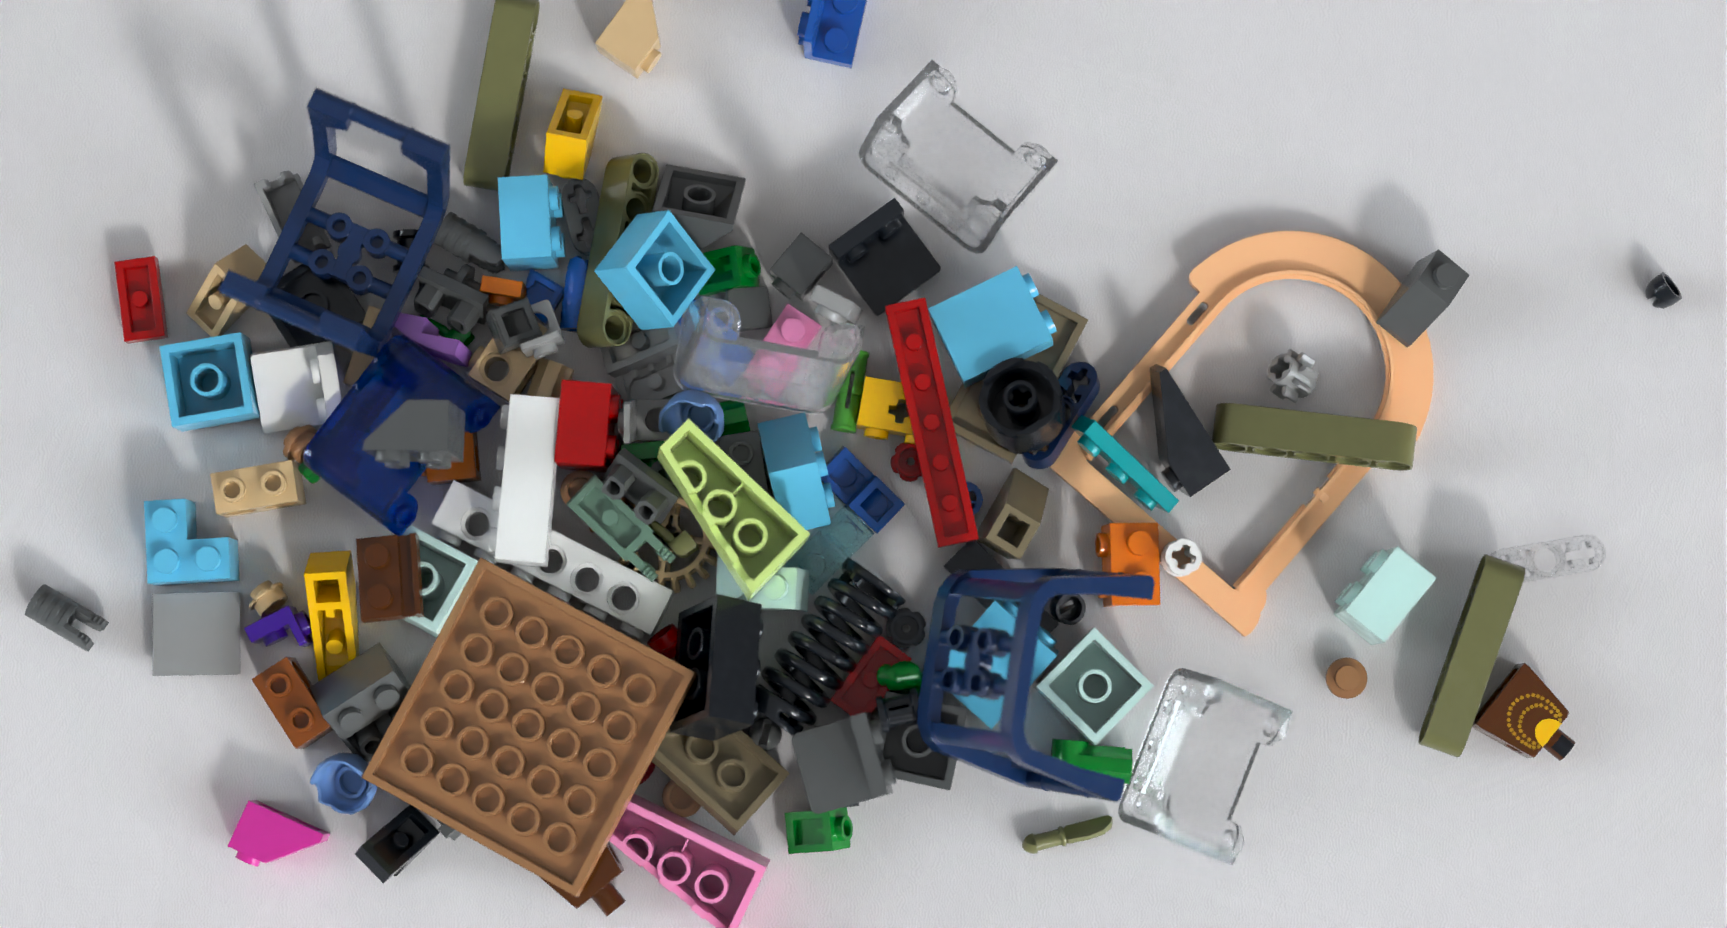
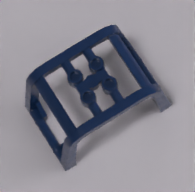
[219,88,450,357]
[917,568,1154,802]

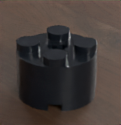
[979,358,1066,454]

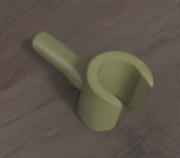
[648,521,699,559]

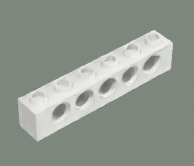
[431,480,675,639]

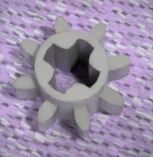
[1266,349,1319,403]

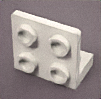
[250,341,347,435]

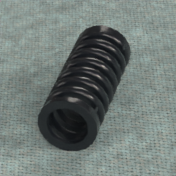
[755,557,906,736]

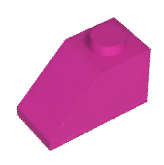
[228,800,331,867]

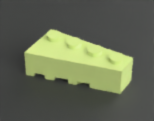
[657,418,810,601]

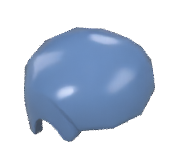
[658,389,724,443]
[310,752,377,815]

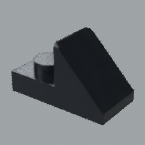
[355,805,440,884]

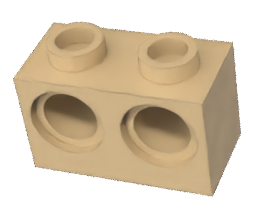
[468,323,548,403]
[210,460,306,518]

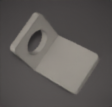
[520,300,565,359]
[618,399,670,443]

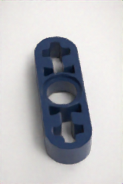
[1022,362,1100,469]

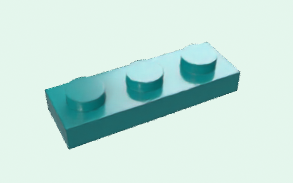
[1071,415,1179,513]

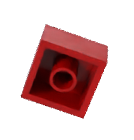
[554,379,624,473]

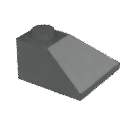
[652,164,746,250]

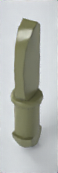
[1022,815,1113,854]

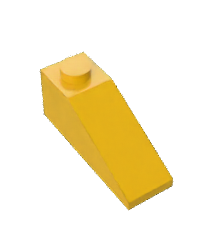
[304,550,359,682]

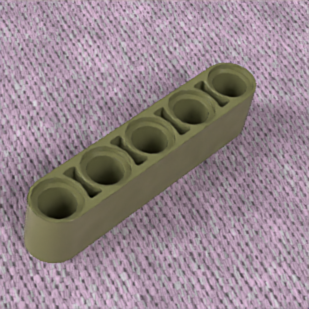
[463,0,539,191]
[577,153,659,348]
[1212,403,1417,471]
[1418,554,1525,757]

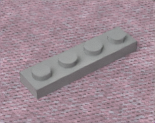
[809,284,863,327]

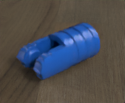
[559,255,589,333]

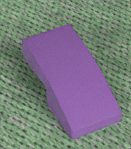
[394,313,472,367]

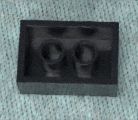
[670,594,764,741]

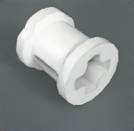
[1160,539,1202,577]

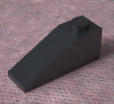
[1150,364,1231,497]

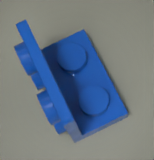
[797,0,867,68]

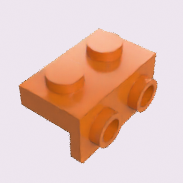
[1095,523,1161,607]

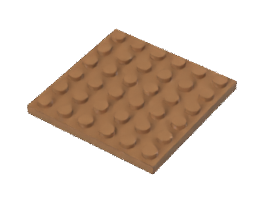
[361,557,697,897]

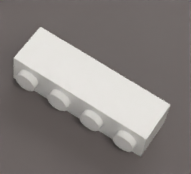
[489,394,560,567]

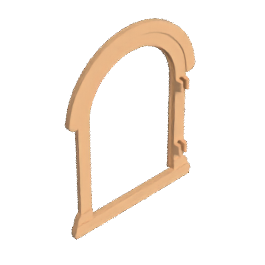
[1041,231,1434,637]

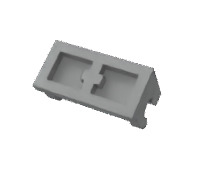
[254,171,332,264]

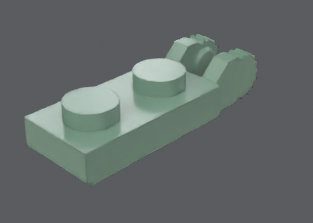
[566,474,676,582]

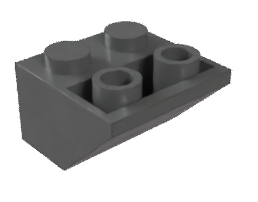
[363,400,465,469]
[310,642,411,762]

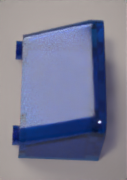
[303,335,501,536]

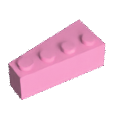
[609,794,770,928]

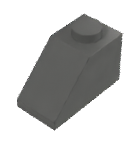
[1376,249,1469,348]

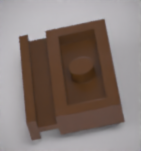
[356,532,424,623]

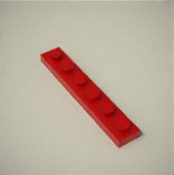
[885,297,979,548]

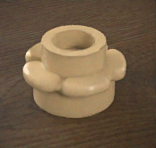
[249,580,288,617]

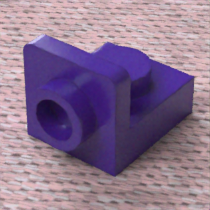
[244,605,313,647]

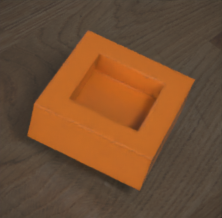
[480,275,526,307]

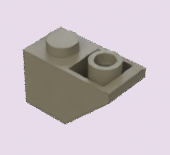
[977,468,1049,559]

